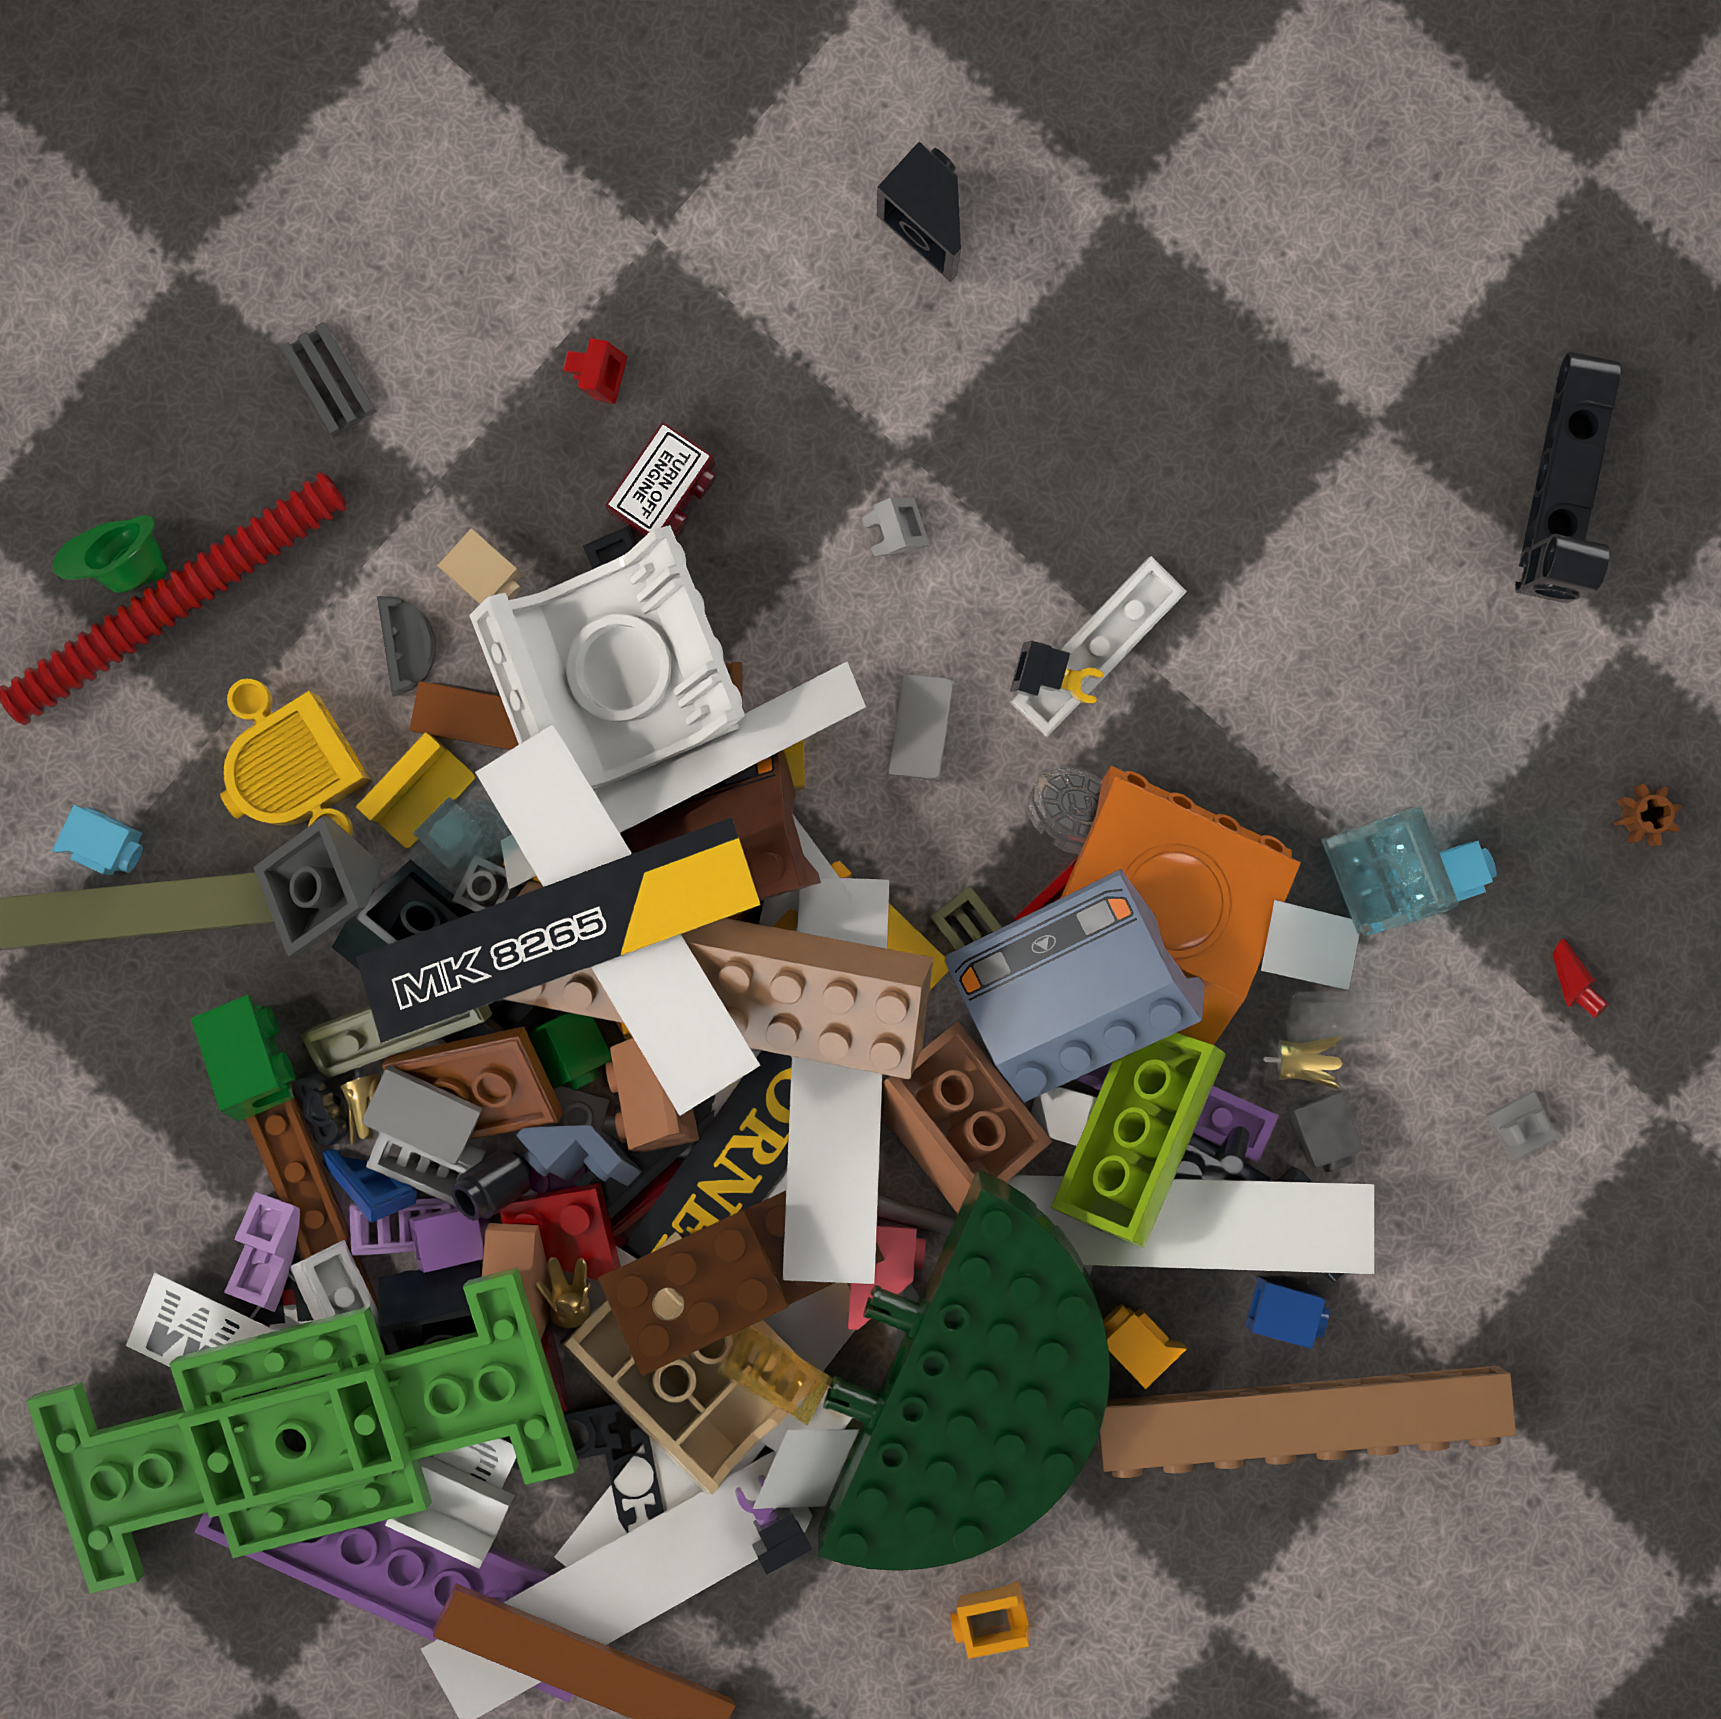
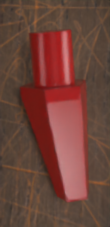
[1552,938,1609,1018]

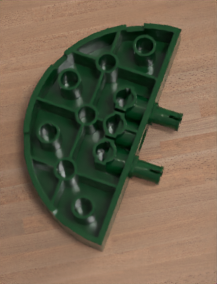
[818,1169,1110,1571]

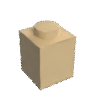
[437,528,523,604]

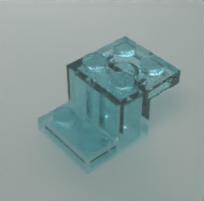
[1321,805,1459,937]

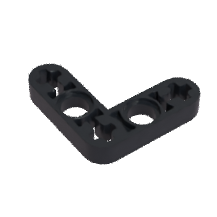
[502,1401,664,1533]

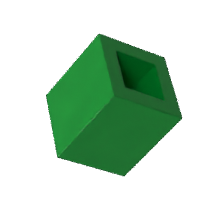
[528,1012,612,1091]

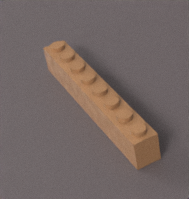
[1097,1366,1516,1478]

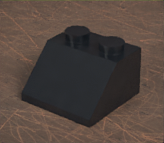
[876,142,961,282]
[378,1260,483,1354]

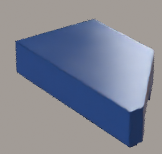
[323,1149,417,1223]

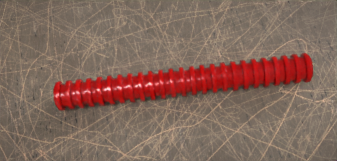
[0,471,347,726]

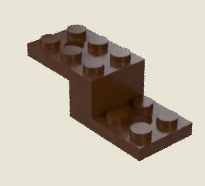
[598,1190,885,1377]

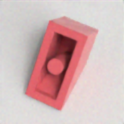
[848,1224,926,1330]

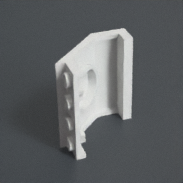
[469,525,745,789]

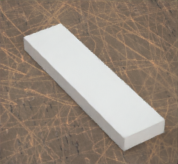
[1010,556,1187,737]

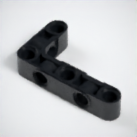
[1515,352,1621,604]

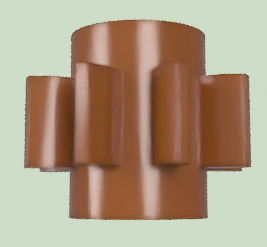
[1613,784,1682,847]

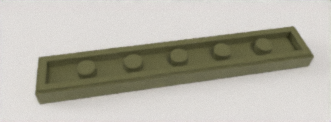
[0,873,275,951]

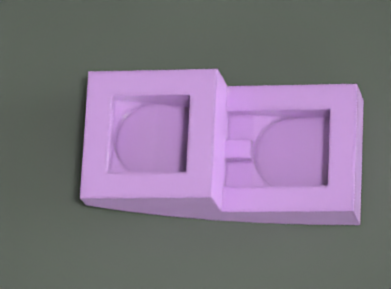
[224,1192,300,1312]

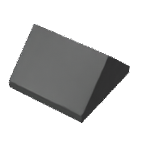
[253,816,382,957]

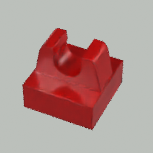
[563,338,628,405]

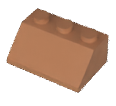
[881,1021,1053,1214]

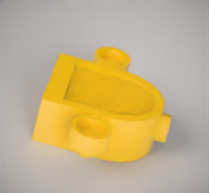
[220,678,372,837]

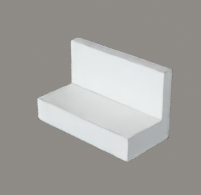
[385,1456,515,1569]

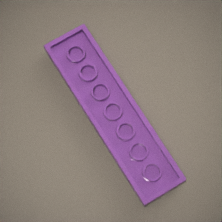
[195,1512,573,1703]

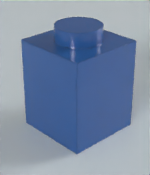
[1245,1276,1329,1349]

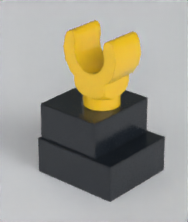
[1010,640,1104,703]

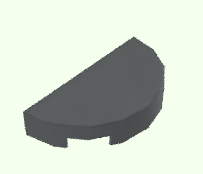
[377,596,437,697]

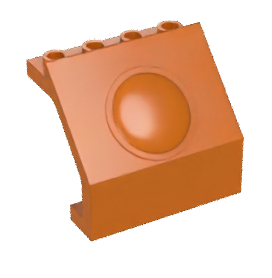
[1060,765,1301,1045]

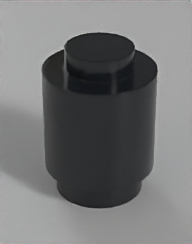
[451,1149,531,1221]

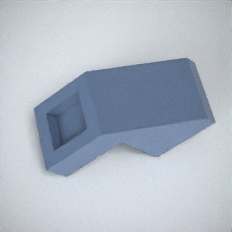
[516,1125,642,1186]

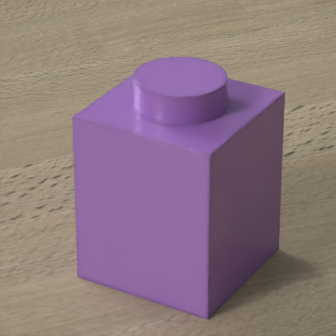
[409,1207,488,1273]

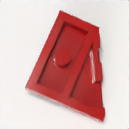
[500,1183,621,1281]

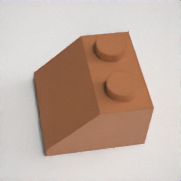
[606,1038,699,1153]

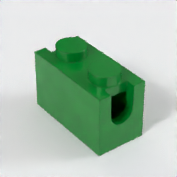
[191,994,295,1122]

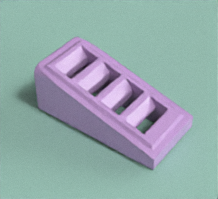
[350,1197,457,1255]

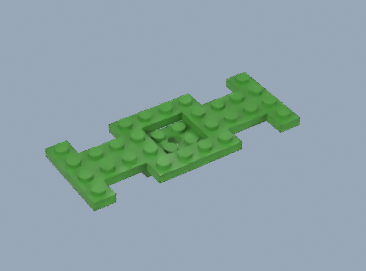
[26,1267,579,1594]

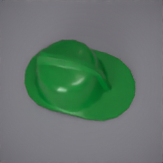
[52,515,167,594]

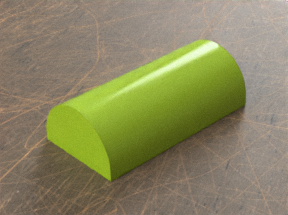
[1050,1033,1226,1248]

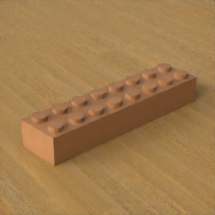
[505,881,934,1079]

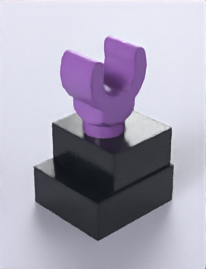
[735,1475,812,1575]

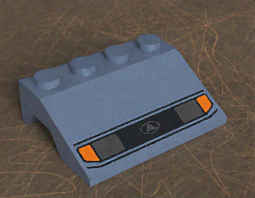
[945,869,1205,1102]

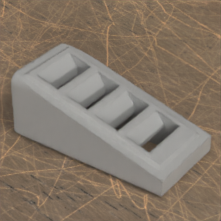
[366,1133,486,1206]

